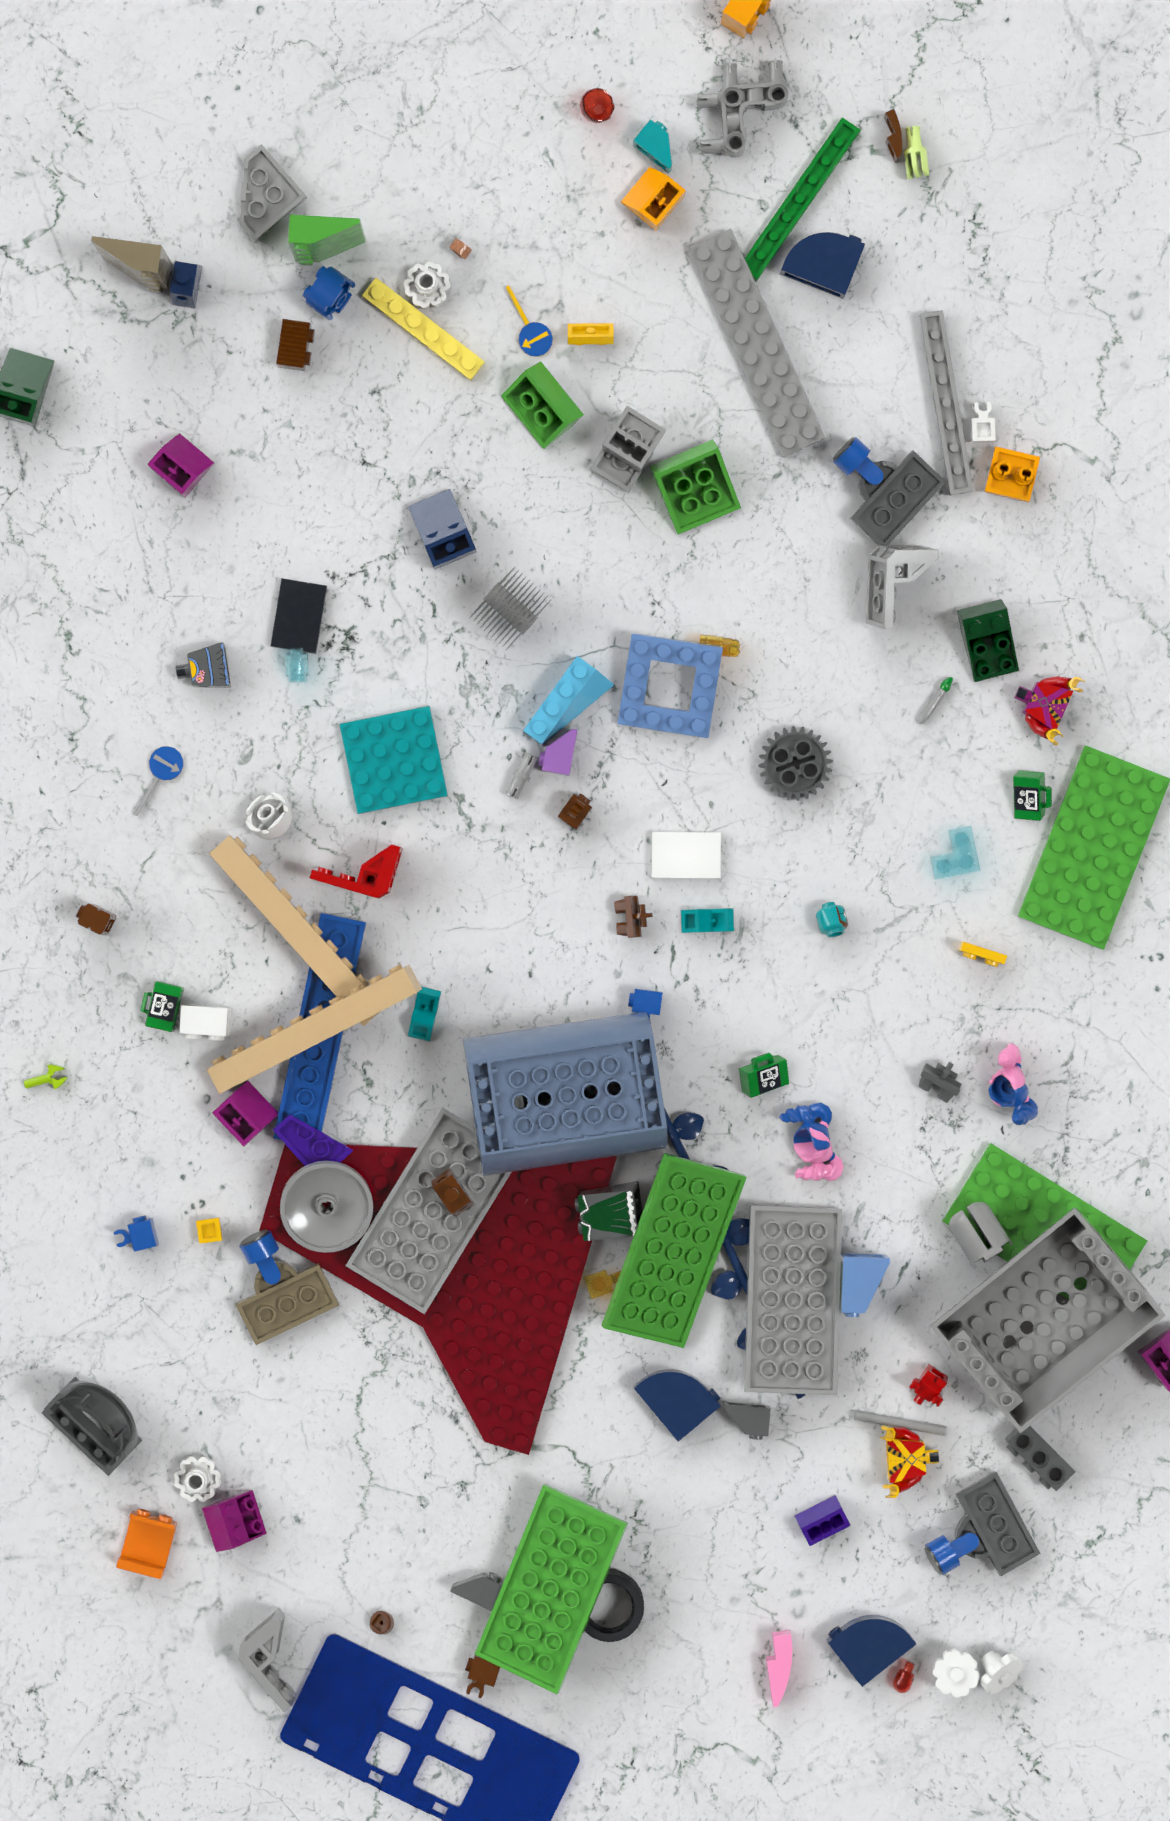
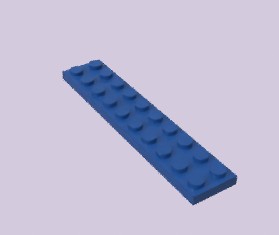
[273,913,366,1140]

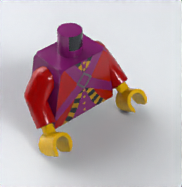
[1014,676,1085,746]

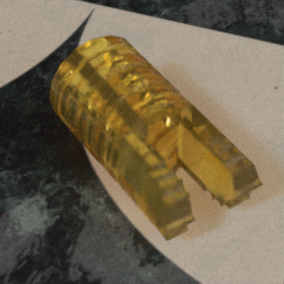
[699,634,740,657]

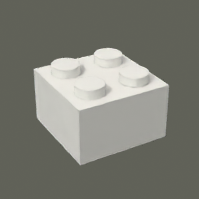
[179,1005,232,1040]

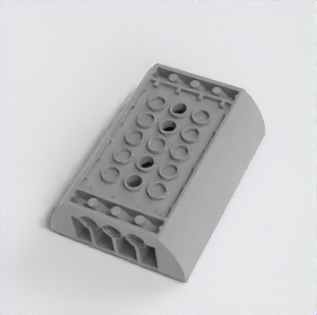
[930,1207,1165,1433]

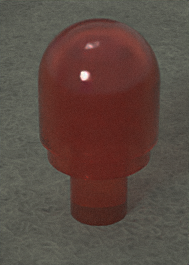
[893,1661,915,1693]

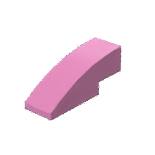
[766,1630,792,1707]

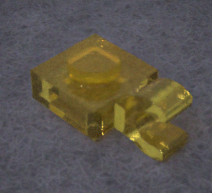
[584,1269,621,1299]

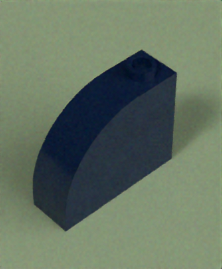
[780,232,865,299]
[633,1369,721,1442]
[826,1615,916,1687]

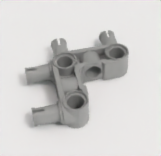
[697,60,789,158]

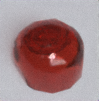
[580,88,615,124]

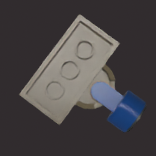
[236,1229,339,1345]

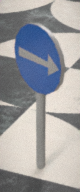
[134,746,183,816]

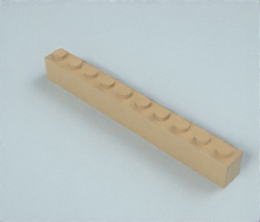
[209,835,381,1026]
[207,964,422,1094]

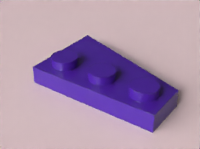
[273,1114,354,1166]

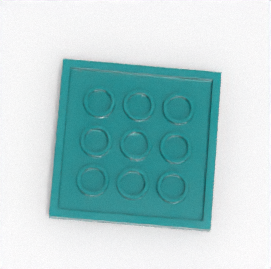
[339,706,448,814]

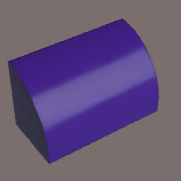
[795,1495,851,1546]

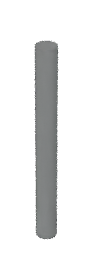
[854,1411,946,1436]

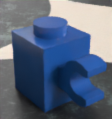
[628,989,663,1024]
[114,1215,159,1252]

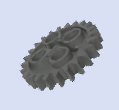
[758,726,833,801]

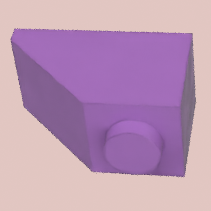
[538,729,577,776]

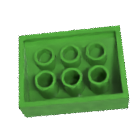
[288,215,366,266]

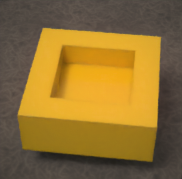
[196,1217,223,1244]

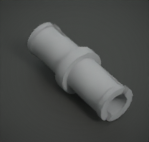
[505,752,539,799]

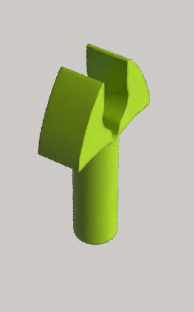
[24,1064,68,1089]

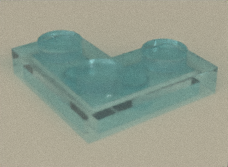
[930,826,981,880]

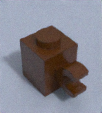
[558,793,592,830]
[465,1655,500,1699]

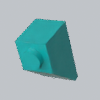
[633,119,672,174]

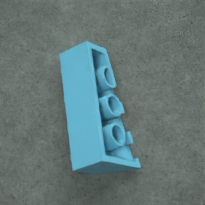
[523,656,614,745]

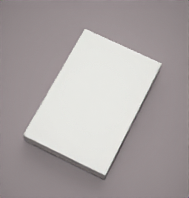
[651,832,721,879]

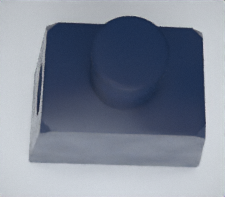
[170,261,202,309]

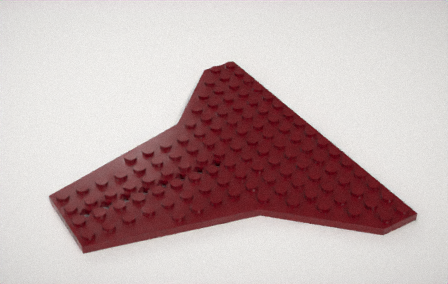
[259,1089,617,1455]

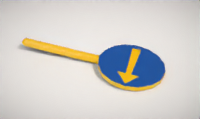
[506,285,553,357]

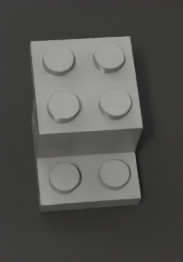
[590,406,666,494]

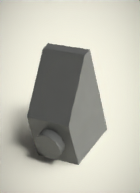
[723,1402,771,1440]
[450,1572,503,1611]

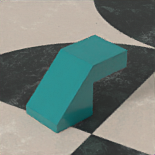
[681,908,734,933]
[408,986,441,1042]

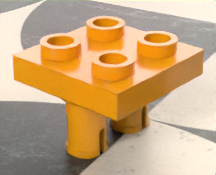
[984,446,1040,503]

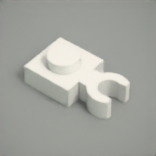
[971,402,996,443]

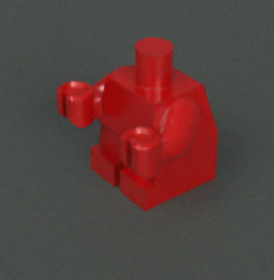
[909,1364,948,1407]

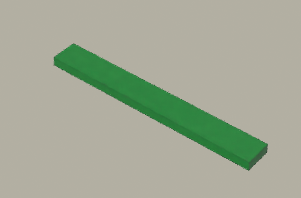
[745,117,861,282]

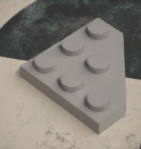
[239,144,307,242]

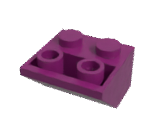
[147,433,215,498]
[212,1080,278,1147]
[1137,1327,1170,1392]
[202,1490,267,1552]

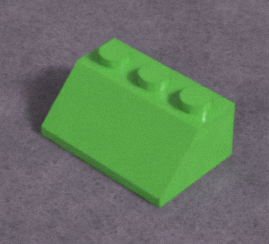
[501,361,584,449]

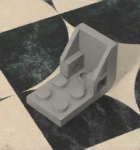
[866,545,939,629]
[239,1608,295,1713]

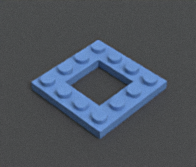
[618,633,723,738]

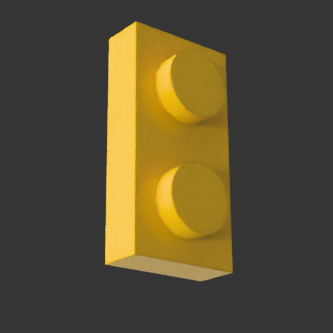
[568,323,614,346]
[958,942,1007,967]

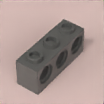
[1005,1426,1076,1491]

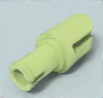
[904,126,929,180]

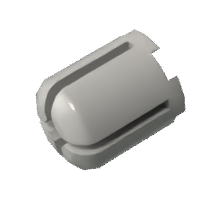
[949,1202,1013,1269]

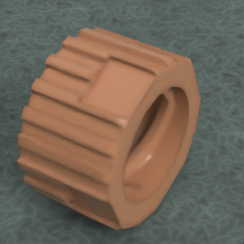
[449,238,472,259]

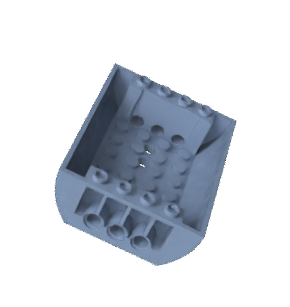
[462,1012,667,1176]

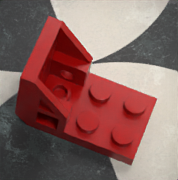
[309,845,403,899]

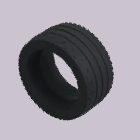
[585,1569,644,1642]

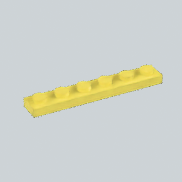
[362,278,485,381]

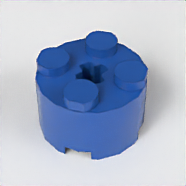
[303,266,355,320]

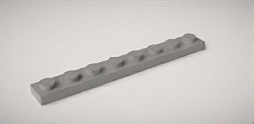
[919,310,973,496]

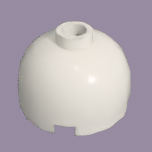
[245,792,293,840]

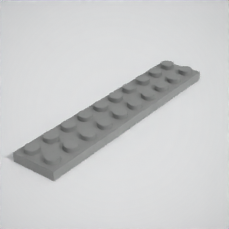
[689,228,826,458]

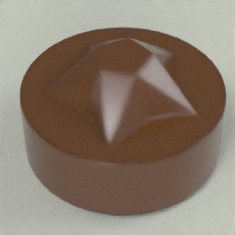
[370,1611,394,1635]

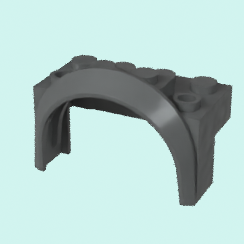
[42,1377,142,1476]

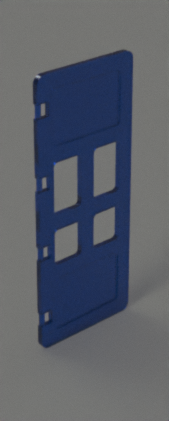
[280,1634,580,1821]

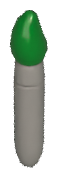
[918,677,953,724]

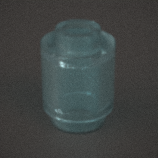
[285,648,309,682]

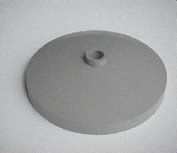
[280,1161,373,1253]

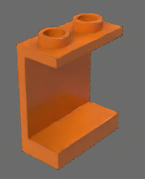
[116,1508,177,1579]

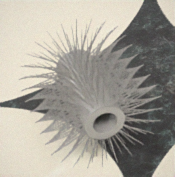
[470,566,551,650]

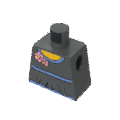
[176,642,231,688]

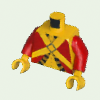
[880,1426,939,1498]

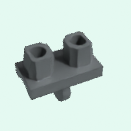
[918,1062,962,1103]

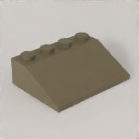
[91,236,172,293]

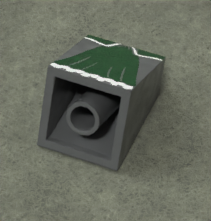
[575,1181,643,1241]

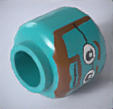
[816,902,848,938]

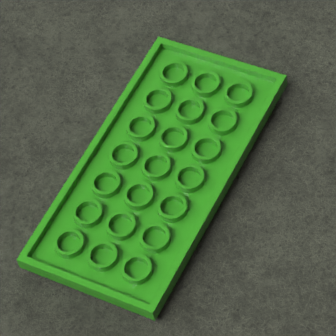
[1017,745,1170,950]
[942,1143,1148,1300]
[601,1153,747,1348]
[474,1484,628,1694]

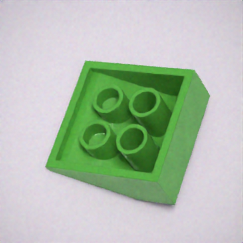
[649,439,741,535]

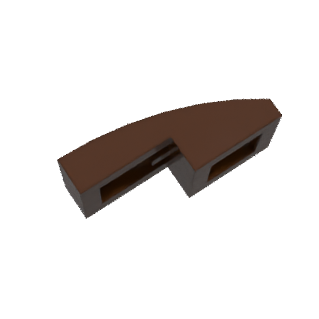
[884,109,902,163]

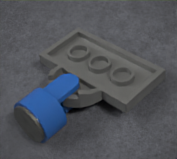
[833,437,946,546]
[924,1471,1041,1576]

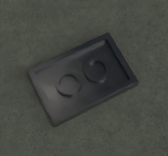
[270,578,327,654]

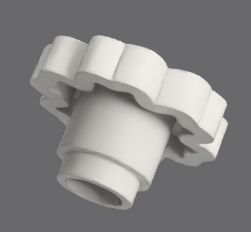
[404,261,451,309]
[174,1455,221,1502]
[932,1649,980,1698]
[980,1651,1023,1695]

